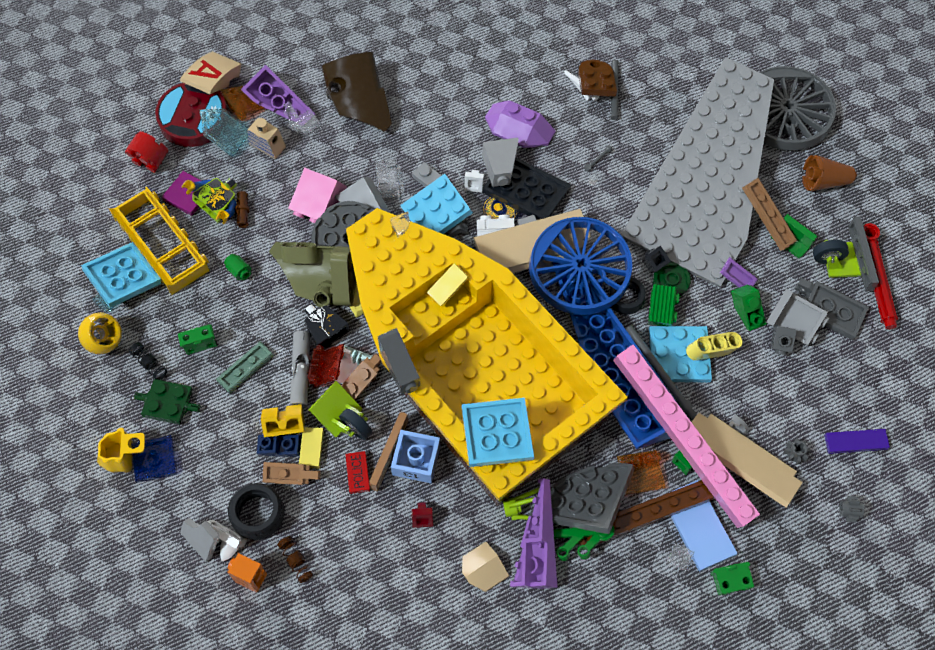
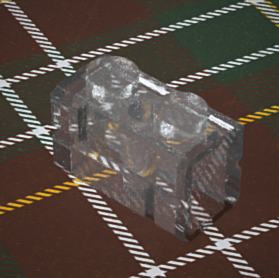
[375,159,405,201]

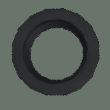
[609,277,646,315]

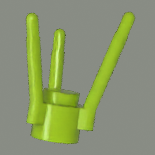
[503,487,540,521]

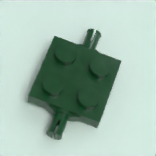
[134,379,201,425]

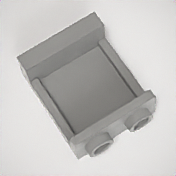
[766,289,829,346]

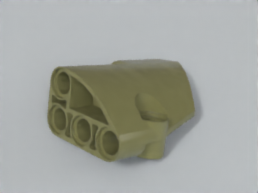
[269,242,356,308]

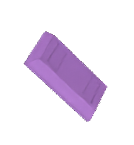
[720,257,758,287]

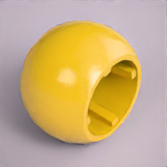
[78,312,122,355]

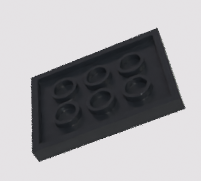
[482,158,571,220]

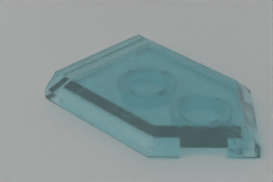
[199,109,248,157]

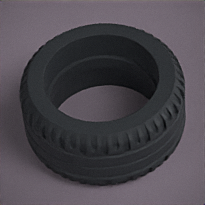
[228,483,284,540]

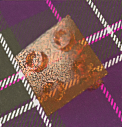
[221,86,266,121]
[617,450,666,495]

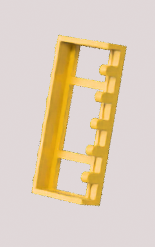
[109,187,209,295]

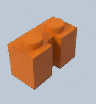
[228,553,267,593]

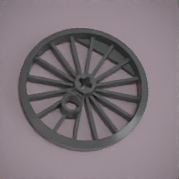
[759,66,836,150]

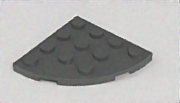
[530,463,635,534]

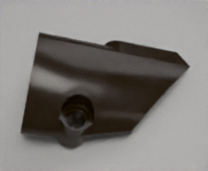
[322,52,392,133]

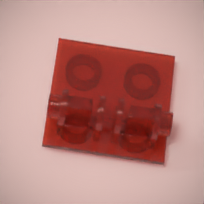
[307,343,344,388]

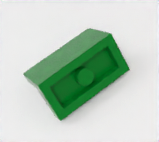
[771,214,817,259]

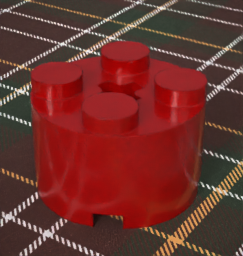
[124,131,169,173]

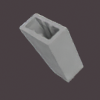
[481,138,519,187]
[335,177,390,213]

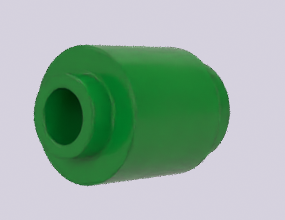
[224,254,251,281]

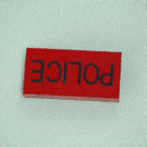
[345,451,370,494]

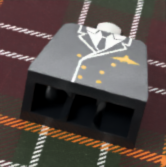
[304,304,350,352]

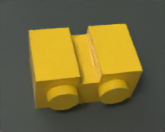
[261,404,305,437]

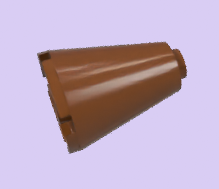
[802,155,857,191]

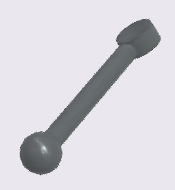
[584,146,612,172]

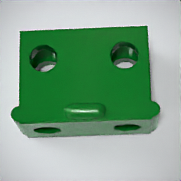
[177,324,217,355]
[710,562,755,596]

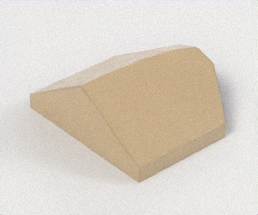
[462,542,509,592]

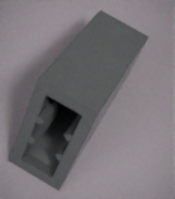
[377,328,420,394]

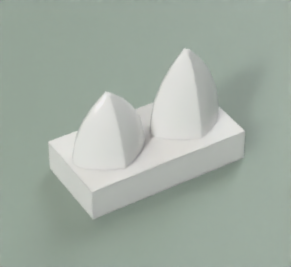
[208,520,247,562]

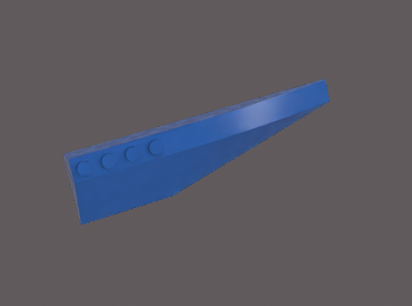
[552,262,681,449]

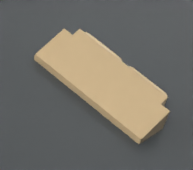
[473,209,591,273]
[692,413,803,507]

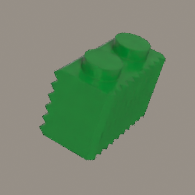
[648,284,679,326]

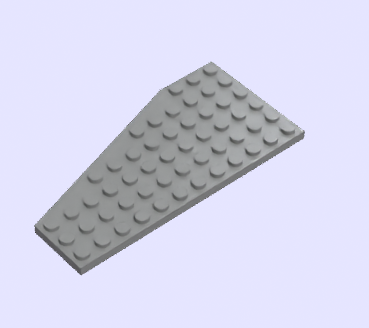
[621,57,774,288]

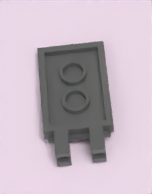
[794,278,869,340]

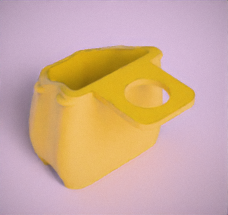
[97,428,145,473]

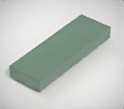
[216,341,274,394]

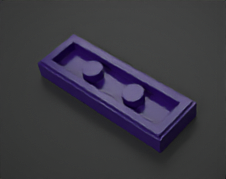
[824,429,890,454]

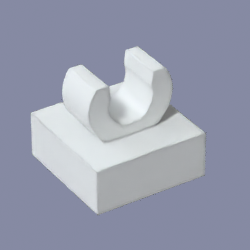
[464,170,484,193]

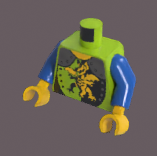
[181,178,237,225]

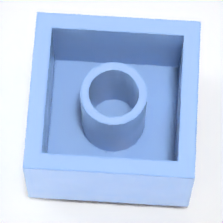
[391,430,441,483]

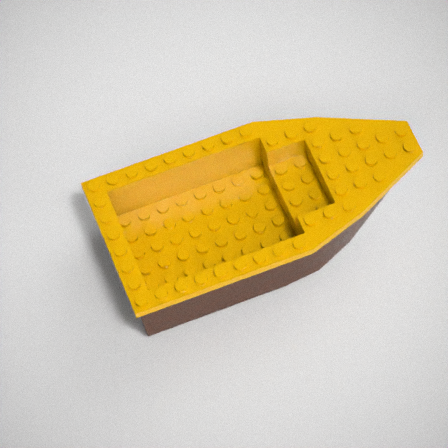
[346,208,628,506]

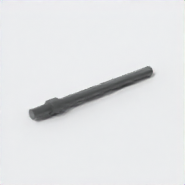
[626,325,697,421]

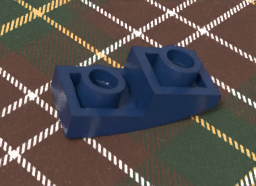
[256,434,302,457]

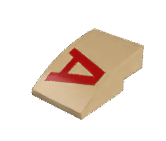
[180,51,241,94]

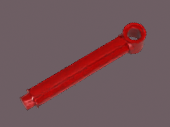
[863,223,898,330]

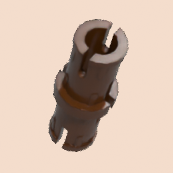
[235,191,250,228]

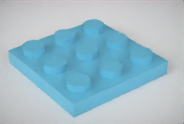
[400,174,473,234]
[81,242,161,308]
[649,326,712,382]
[462,398,534,467]

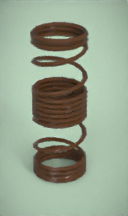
[277,536,313,583]

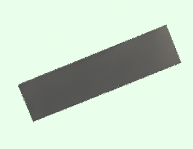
[848,216,879,292]

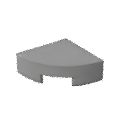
[729,414,749,437]

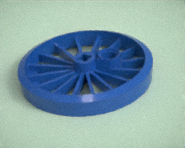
[529,217,632,315]

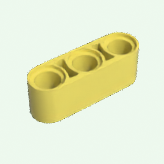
[686,332,743,360]

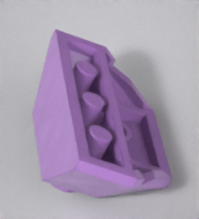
[485,100,555,148]

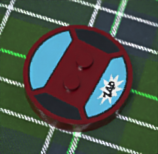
[155,83,228,147]

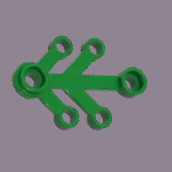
[553,526,615,561]

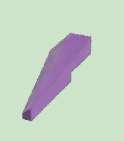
[510,478,558,589]

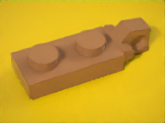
[341,353,381,400]
[262,462,320,485]

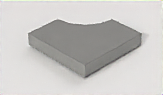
[180,518,220,562]

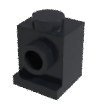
[642,246,671,272]

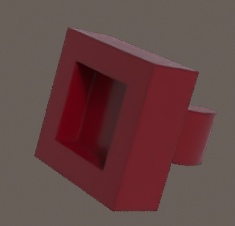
[411,502,433,528]

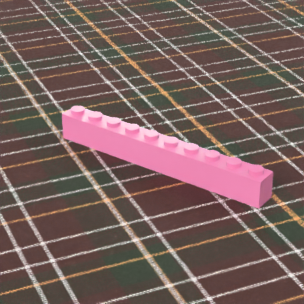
[613,345,760,528]

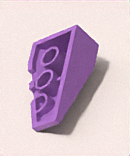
[241,65,315,127]

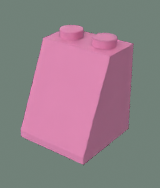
[288,168,347,223]

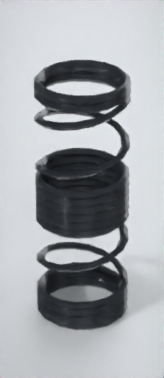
[129,342,167,380]

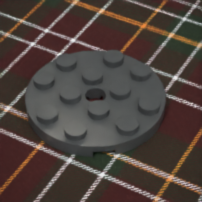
[311,201,373,247]

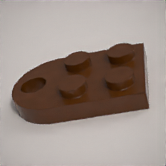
[578,60,617,97]

